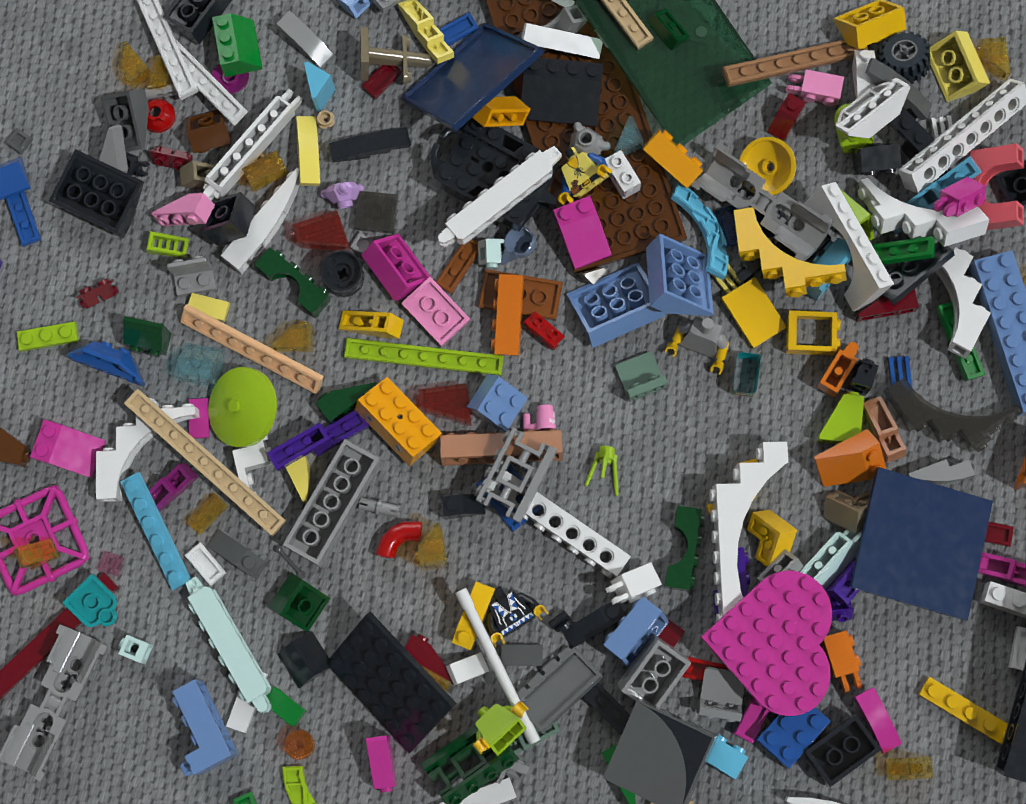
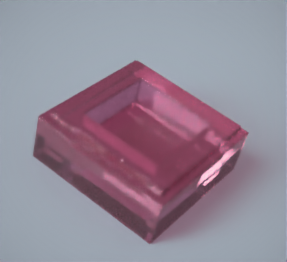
[98,551,125,577]

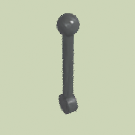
[275,546,306,579]

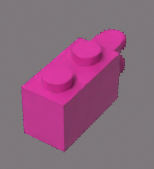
[933,177,986,217]

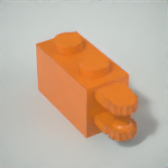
[816,341,859,398]
[821,630,862,693]

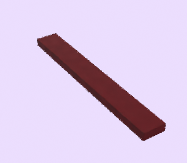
[0,573,119,700]

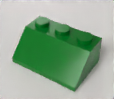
[212,13,263,77]

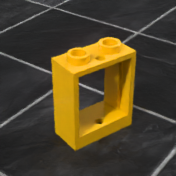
[786,310,841,356]

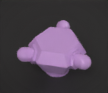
[320,182,364,209]

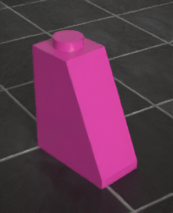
[366,735,397,793]

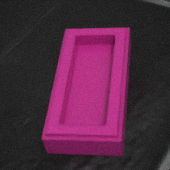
[189,398,210,439]
[733,697,770,744]

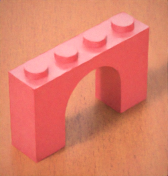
[970,143,1024,230]

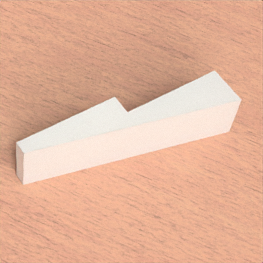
[522,23,603,59]

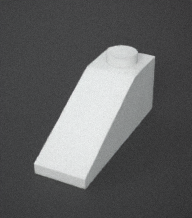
[852,50,876,99]

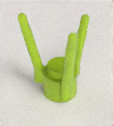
[584,446,619,496]

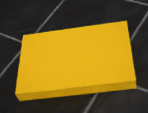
[721,277,787,349]

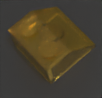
[415,522,448,571]

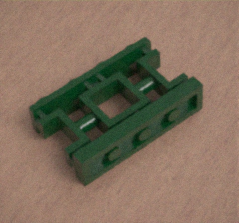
[421,725,519,804]

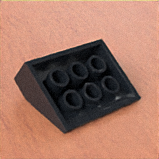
[521,57,604,127]
[49,149,144,238]

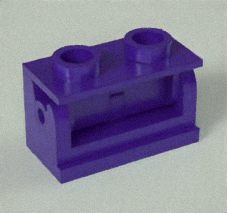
[825,561,859,606]

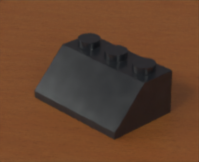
[163,0,232,44]

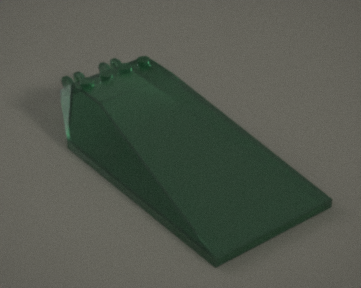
[573,0,772,146]

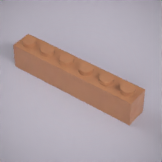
[440,429,563,466]

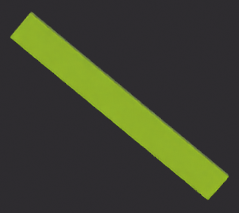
[344,338,504,376]

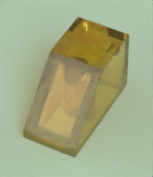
[976,37,1011,81]
[119,41,153,89]
[272,321,315,352]
[886,757,933,780]

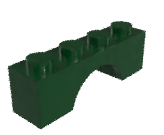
[254,247,331,318]
[664,505,705,592]

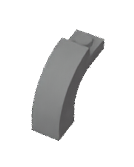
[517,4,588,52]

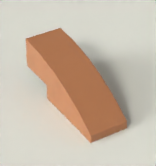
[863,396,907,463]

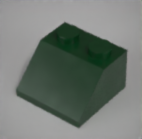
[123,316,172,357]
[268,572,330,632]

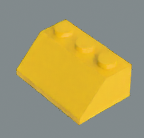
[833,0,906,49]

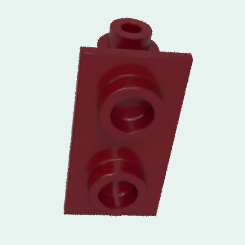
[150,146,193,170]
[76,278,119,309]

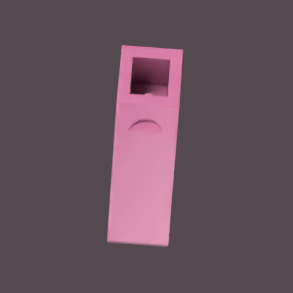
[152,193,215,226]

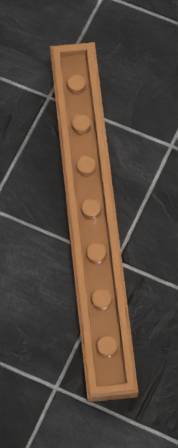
[721,40,869,87]

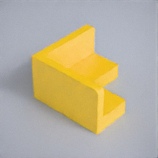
[747,510,797,567]

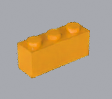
[473,96,531,127]
[643,129,703,188]

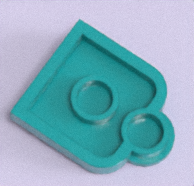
[62,573,118,627]

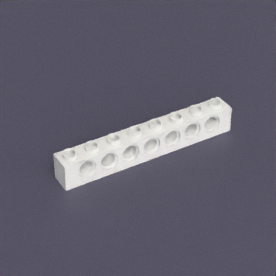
[898,79,1026,193]
[482,471,631,579]

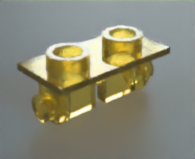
[148,55,169,90]
[186,492,229,535]

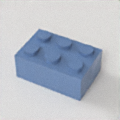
[604,597,669,668]

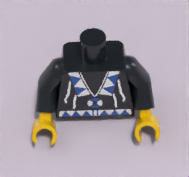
[487,586,549,648]

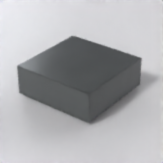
[5,128,33,155]

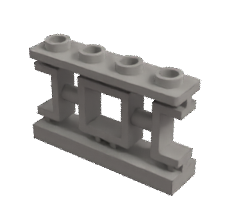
[474,427,557,524]

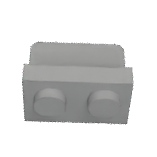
[699,667,744,722]

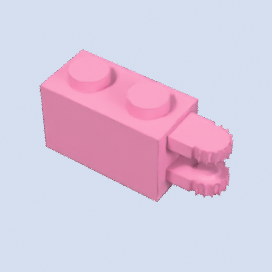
[785,69,844,106]

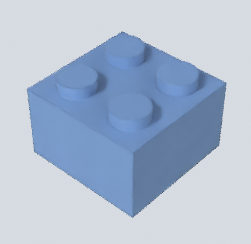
[467,374,528,432]

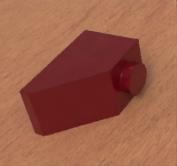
[767,93,806,141]

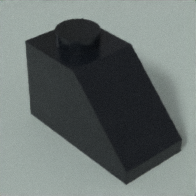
[442,494,486,520]

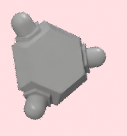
[570,122,611,155]

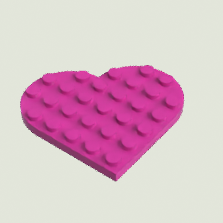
[700,571,832,716]

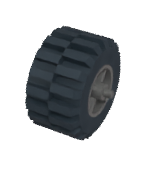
[880,31,931,84]

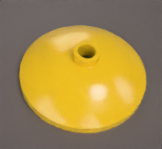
[740,137,796,195]

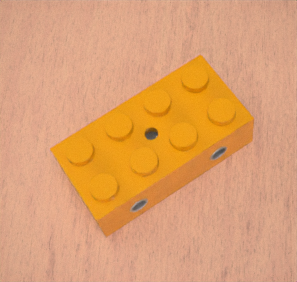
[355,377,442,466]

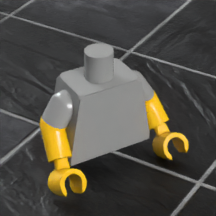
[665,317,729,375]

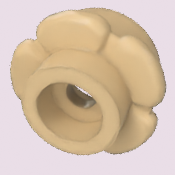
[316,110,335,129]

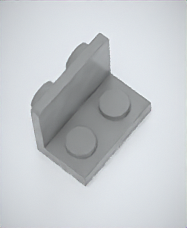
[167,256,217,297]

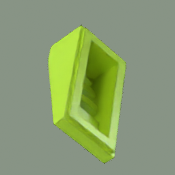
[146,231,189,258]

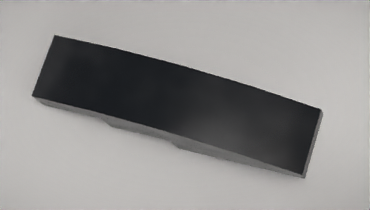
[328,127,411,163]

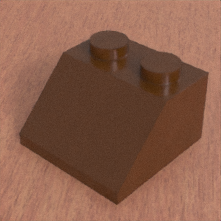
[186,109,231,153]

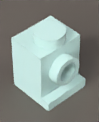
[478,239,504,269]
[118,635,153,664]

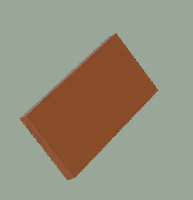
[478,269,563,321]

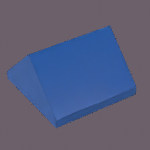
[0,157,31,200]

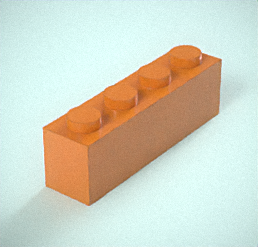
[491,274,524,356]

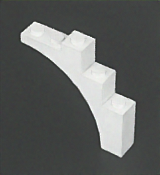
[858,178,989,247]
[935,247,991,359]
[96,398,200,502]

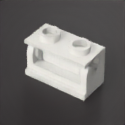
[605,150,641,199]

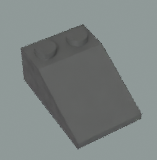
[101,88,149,152]

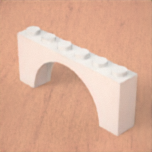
[802,182,894,311]

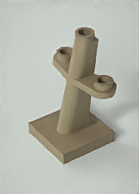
[360,27,434,85]

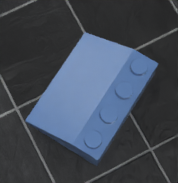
[646,234,714,316]
[567,262,665,348]

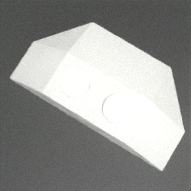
[836,78,910,138]

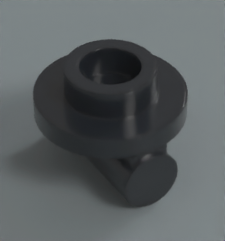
[548,610,572,632]

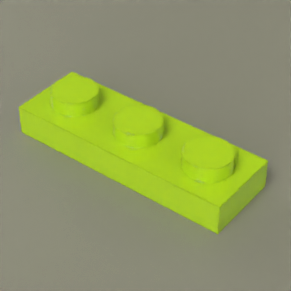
[17,321,79,352]

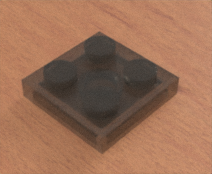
[354,191,399,234]

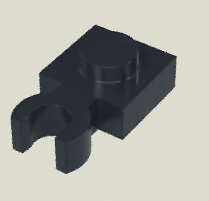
[126,152,150,177]

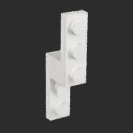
[232,434,271,494]

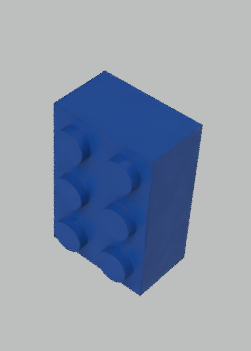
[755,707,831,769]

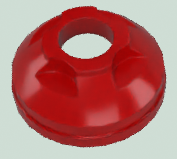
[147,98,176,133]

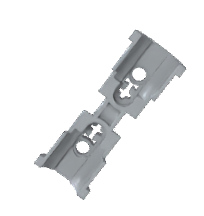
[691,142,833,261]
[0,624,108,782]

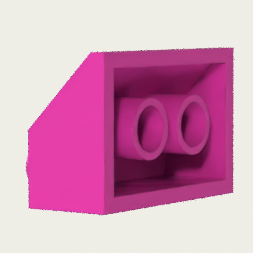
[361,233,431,301]

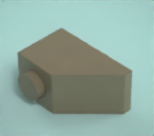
[180,161,216,189]

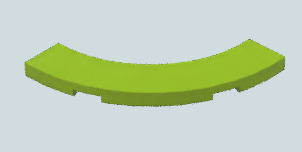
[282,766,317,804]

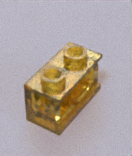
[242,150,289,192]

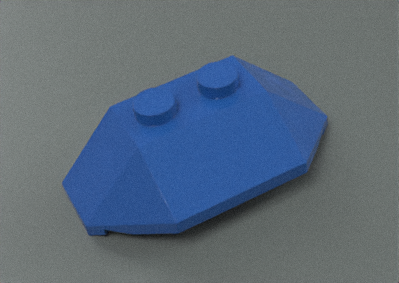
[67,341,145,387]

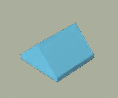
[304,62,336,112]

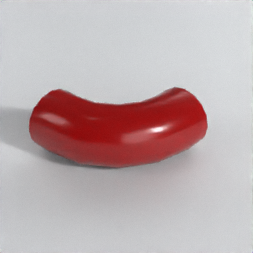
[375,521,423,559]

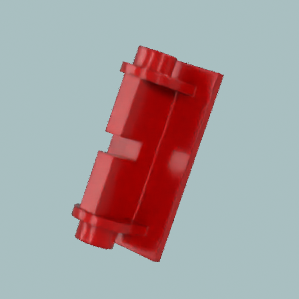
[523,311,565,350]

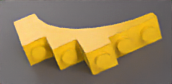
[734,207,847,298]

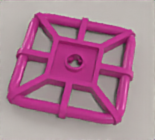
[0,485,90,596]

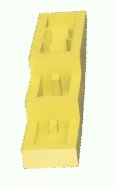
[398,0,454,64]
[296,116,320,186]

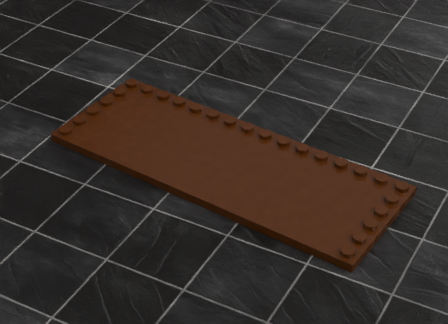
[486,0,687,274]

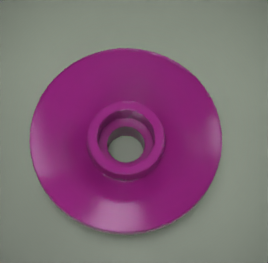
[212,64,249,94]

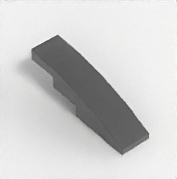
[865,58,932,121]

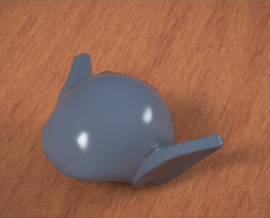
[500,225,536,265]

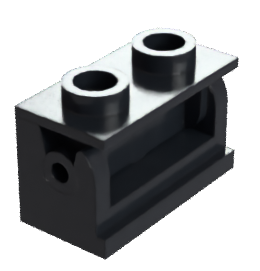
[846,358,879,396]

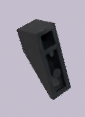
[564,602,626,648]

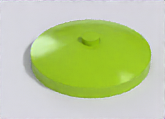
[208,367,277,448]

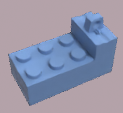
[172,679,239,776]

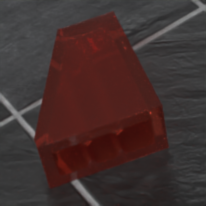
[291,210,351,252]
[416,383,472,426]

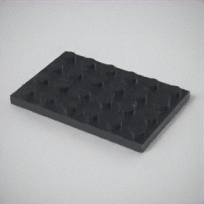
[326,611,457,754]

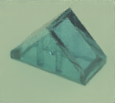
[614,116,644,155]

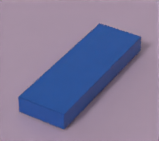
[6,191,42,247]

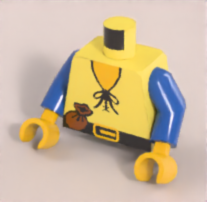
[558,147,612,206]

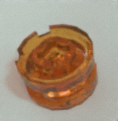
[284,730,316,760]

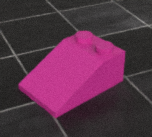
[553,196,612,270]
[30,420,106,478]

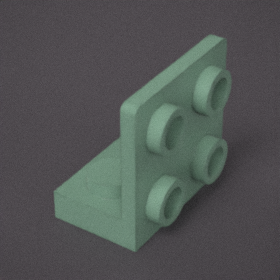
[615,351,668,402]

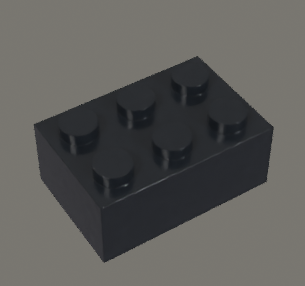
[803,714,882,787]

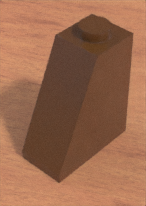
[0,427,31,468]

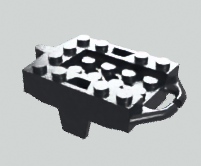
[430,117,559,232]

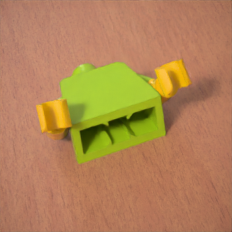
[473,701,529,756]

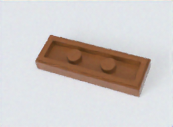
[436,239,478,295]

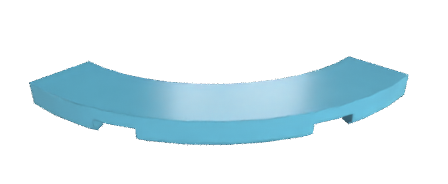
[670,182,729,280]

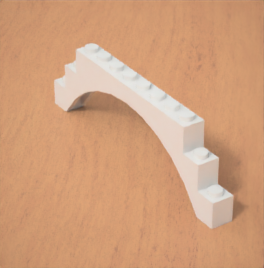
[709,442,788,622]

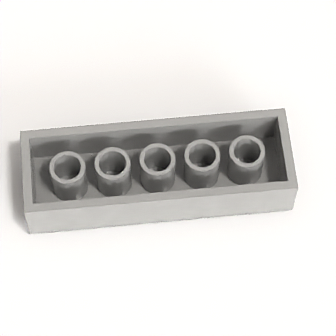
[283,439,382,567]

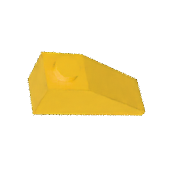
[339,310,404,339]
[451,581,495,650]

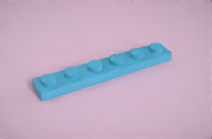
[121,472,191,590]

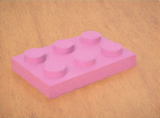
[401,277,471,347]

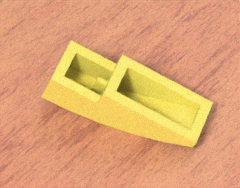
[286,455,311,505]

